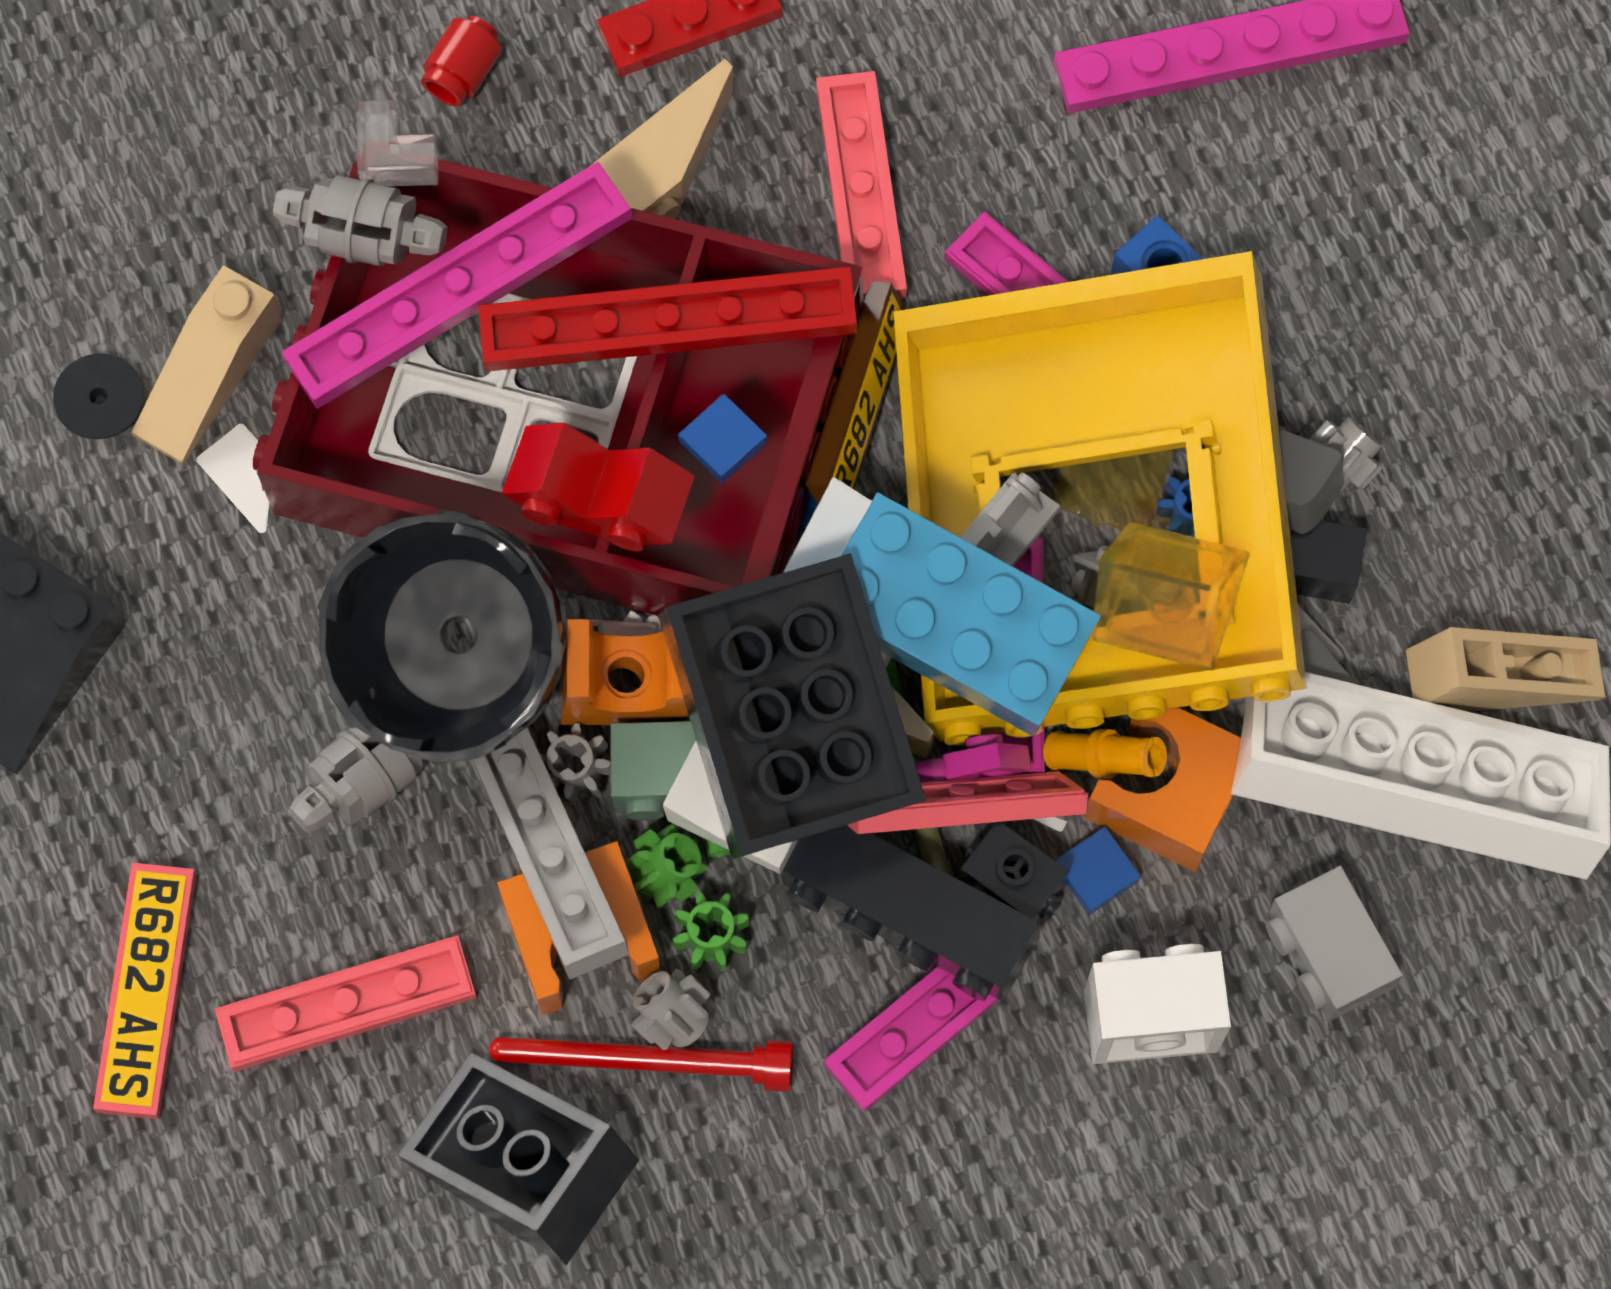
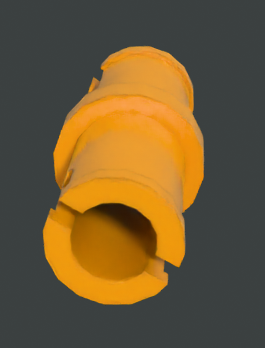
[1043,729,1167,779]

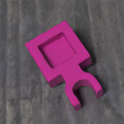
[915,734,1031,783]

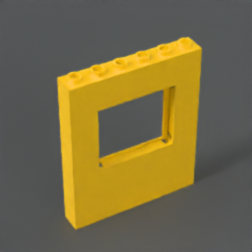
[893,251,1307,746]

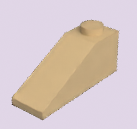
[592,59,733,219]
[131,265,282,465]
[1406,627,1606,712]

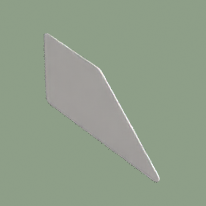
[196,424,269,533]

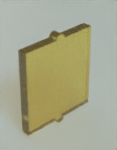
[1051,449,1175,538]

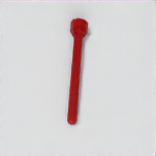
[489,1037,794,1092]

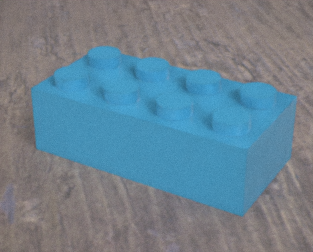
[841,492,1101,737]

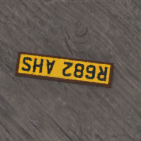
[805,281,906,505]

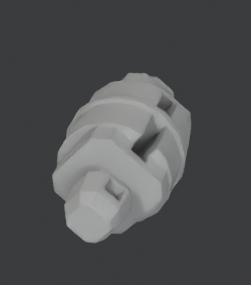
[273,175,448,266]
[290,727,423,832]

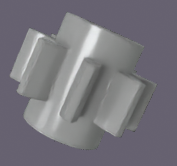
[1309,416,1383,492]
[540,723,611,805]
[631,969,710,1050]

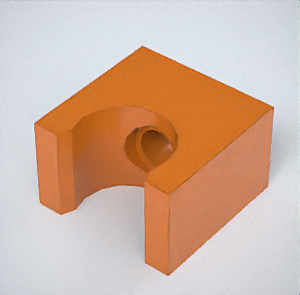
[560,619,688,725]
[1084,707,1241,872]
[497,841,660,1016]

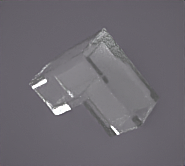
[357,100,438,186]

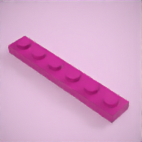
[1053,0,1410,114]
[282,162,633,409]

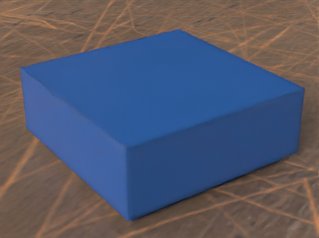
[678,394,768,484]
[1055,827,1141,915]

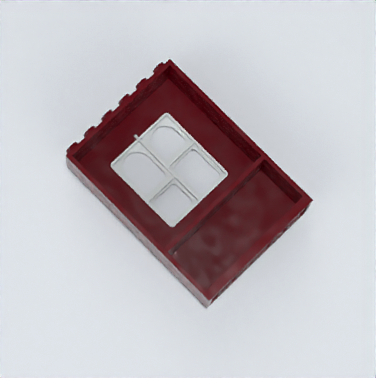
[253,142,864,616]

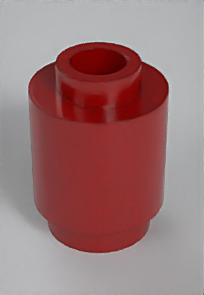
[421,16,502,107]

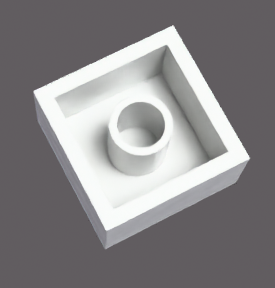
[1084,944,1231,1064]

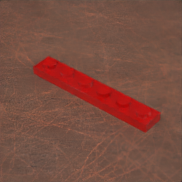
[478,267,857,372]

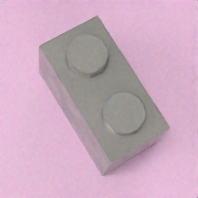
[1266,866,1403,1022]

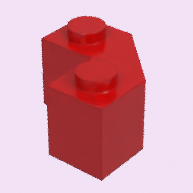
[501,422,695,551]

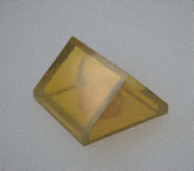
[1092,522,1250,670]

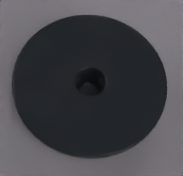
[53,354,144,440]

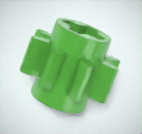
[624,824,707,907]
[673,892,749,972]

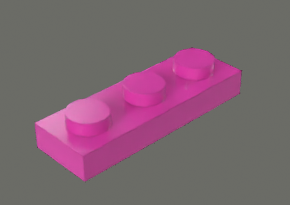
[823,967,1000,1114]

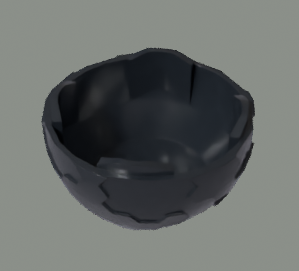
[317,510,567,764]

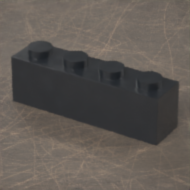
[781,825,1040,1002]

